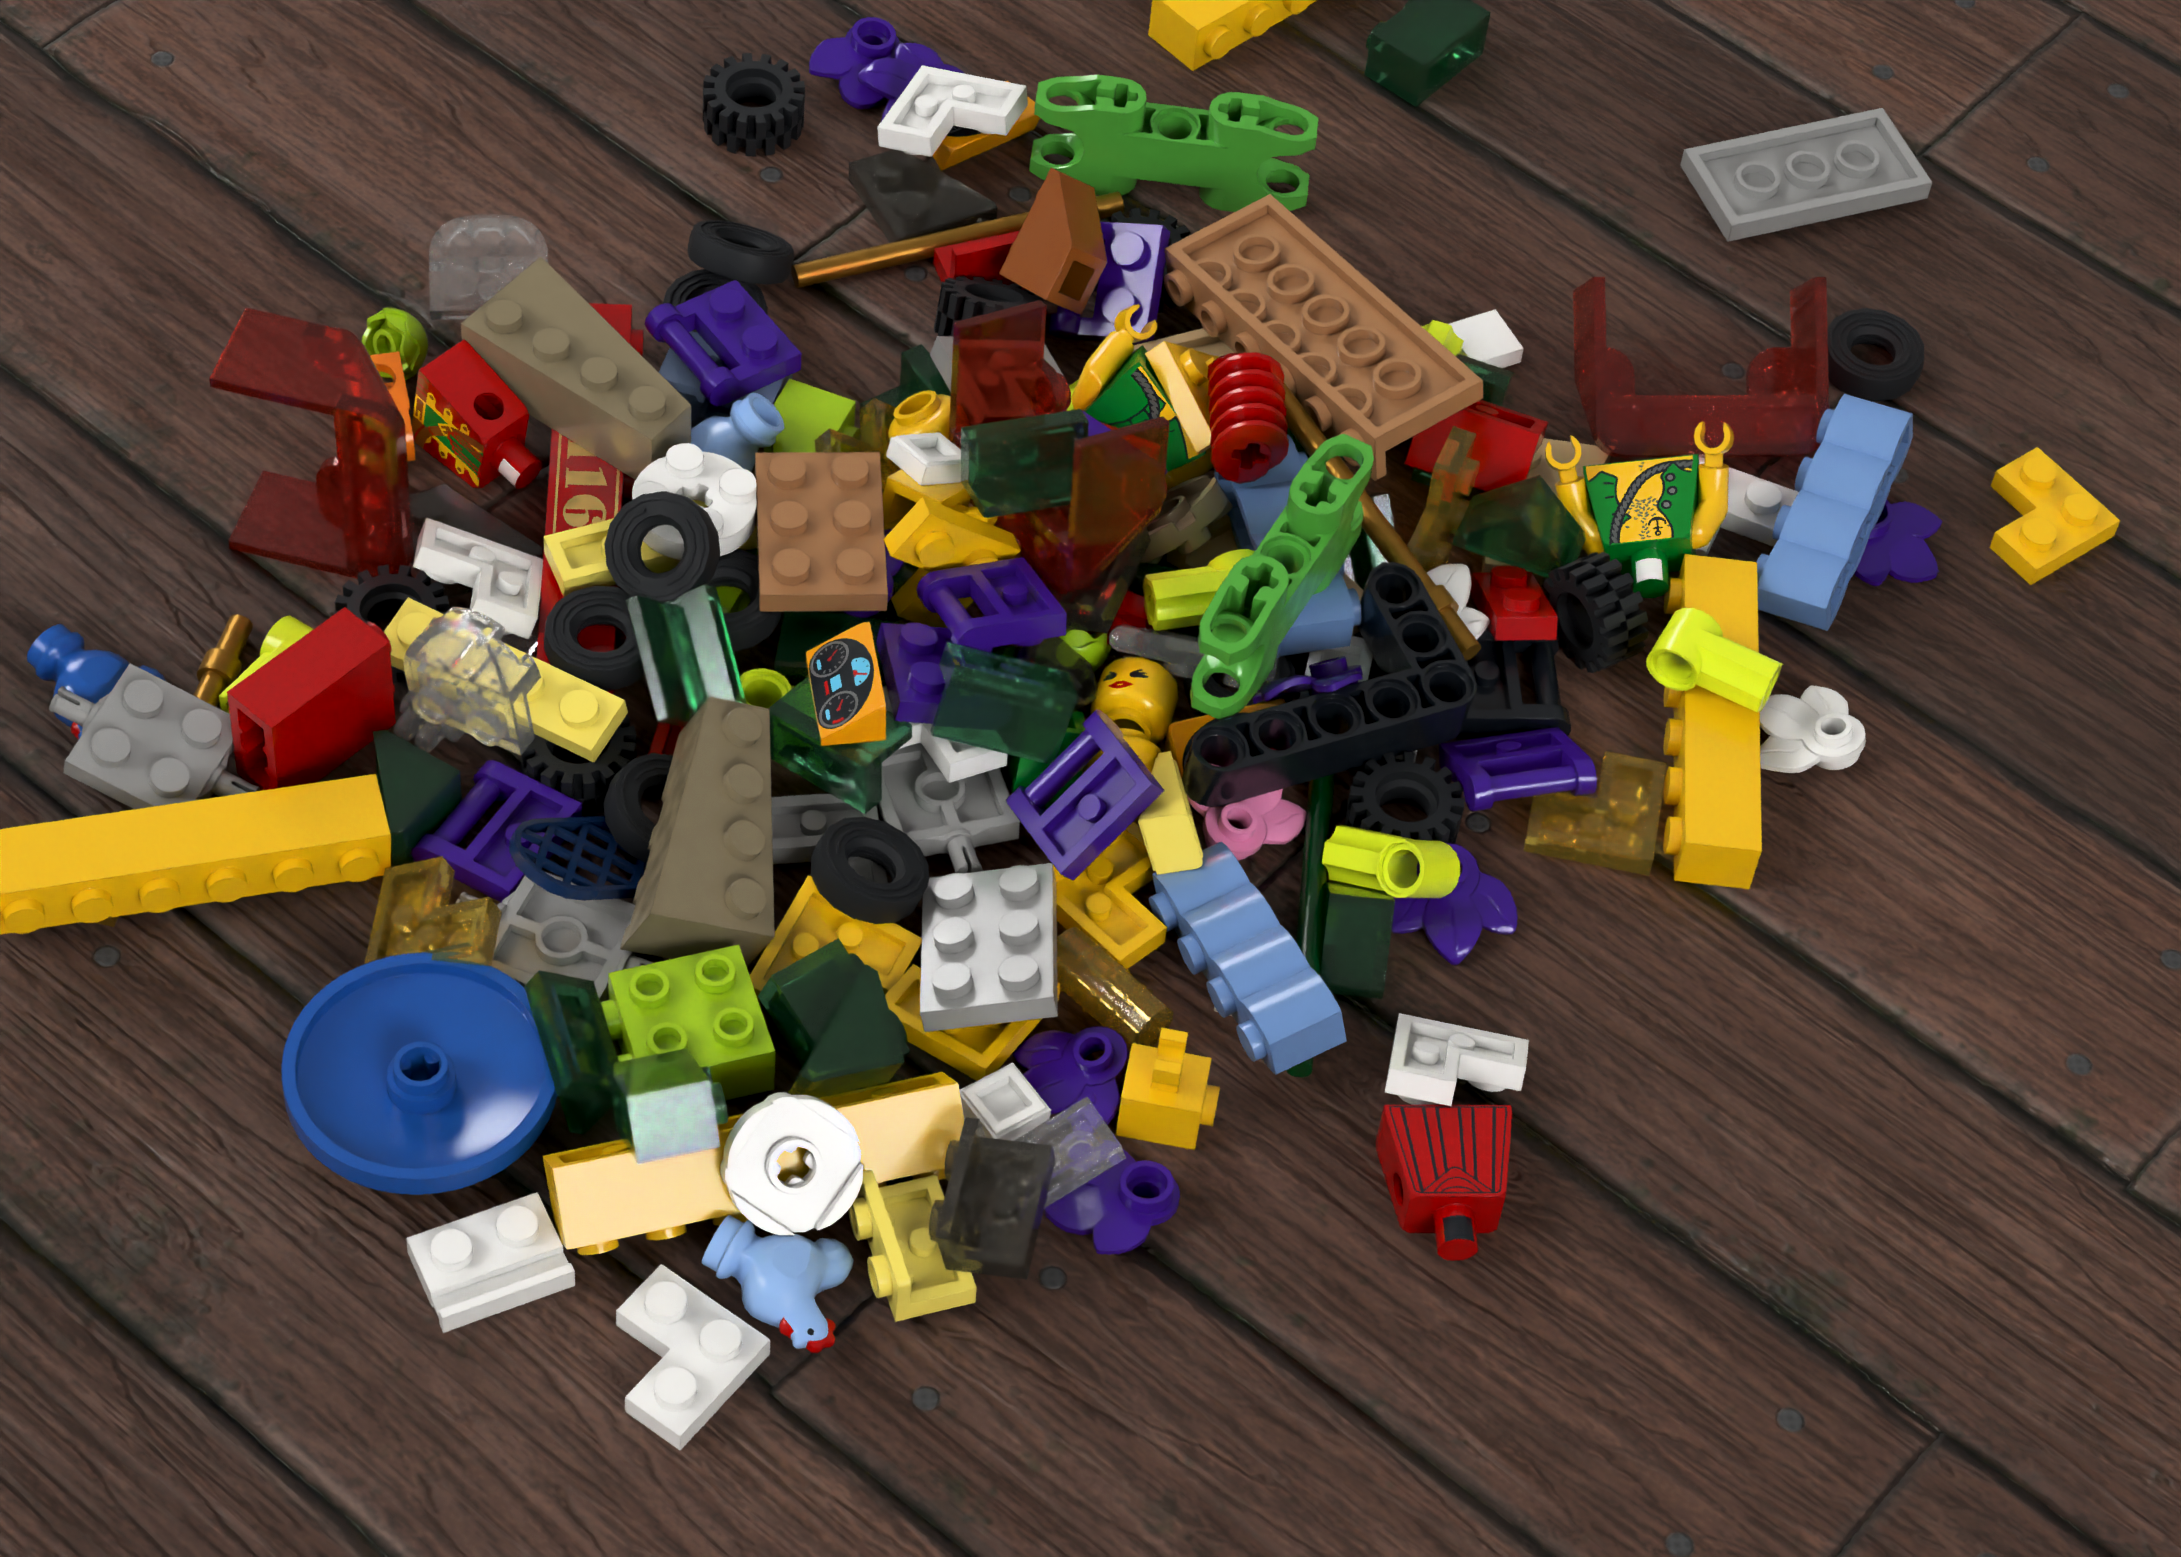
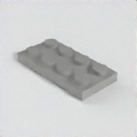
[1680,108,1932,242]

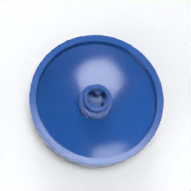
[281,952,559,1195]

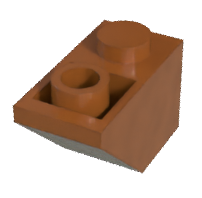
[999,167,1107,315]

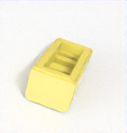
[1138,751,1203,875]

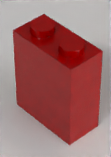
[227,607,396,791]

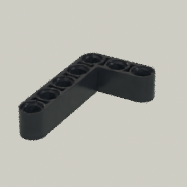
[1182,562,1477,807]

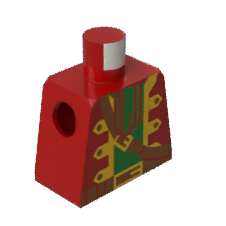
[412,339,542,489]

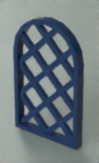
[509,816,647,901]

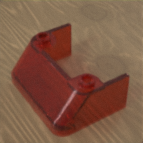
[1573,277,1829,458]
[949,300,1170,594]
[209,307,413,579]

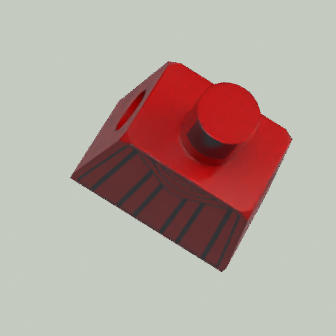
[1376,1105,1512,1261]

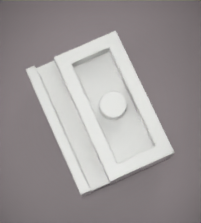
[406,1192,575,1333]

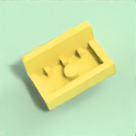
[848,1170,977,1322]

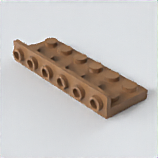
[1164,194,1483,481]

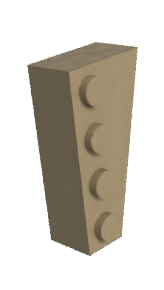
[461,257,691,480]
[620,696,775,967]

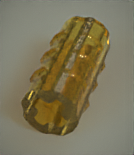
[1057,927,1174,1051]

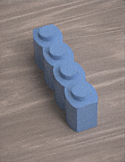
[1757,394,1913,631]
[1214,434,1361,657]
[1149,842,1347,1075]

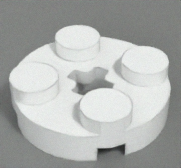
[632,443,757,560]
[720,1092,863,1235]

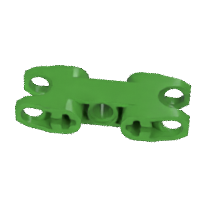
[1029,75,1319,212]
[1190,434,1374,720]

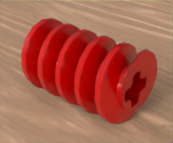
[1207,352,1289,484]

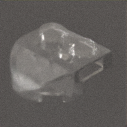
[429,214,548,320]
[403,607,541,755]

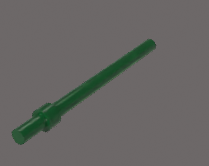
[1286,774,1335,1077]

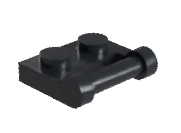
[1459,627,1571,736]

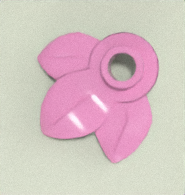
[1187,764,1307,861]

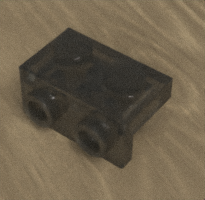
[929,1117,1056,1279]

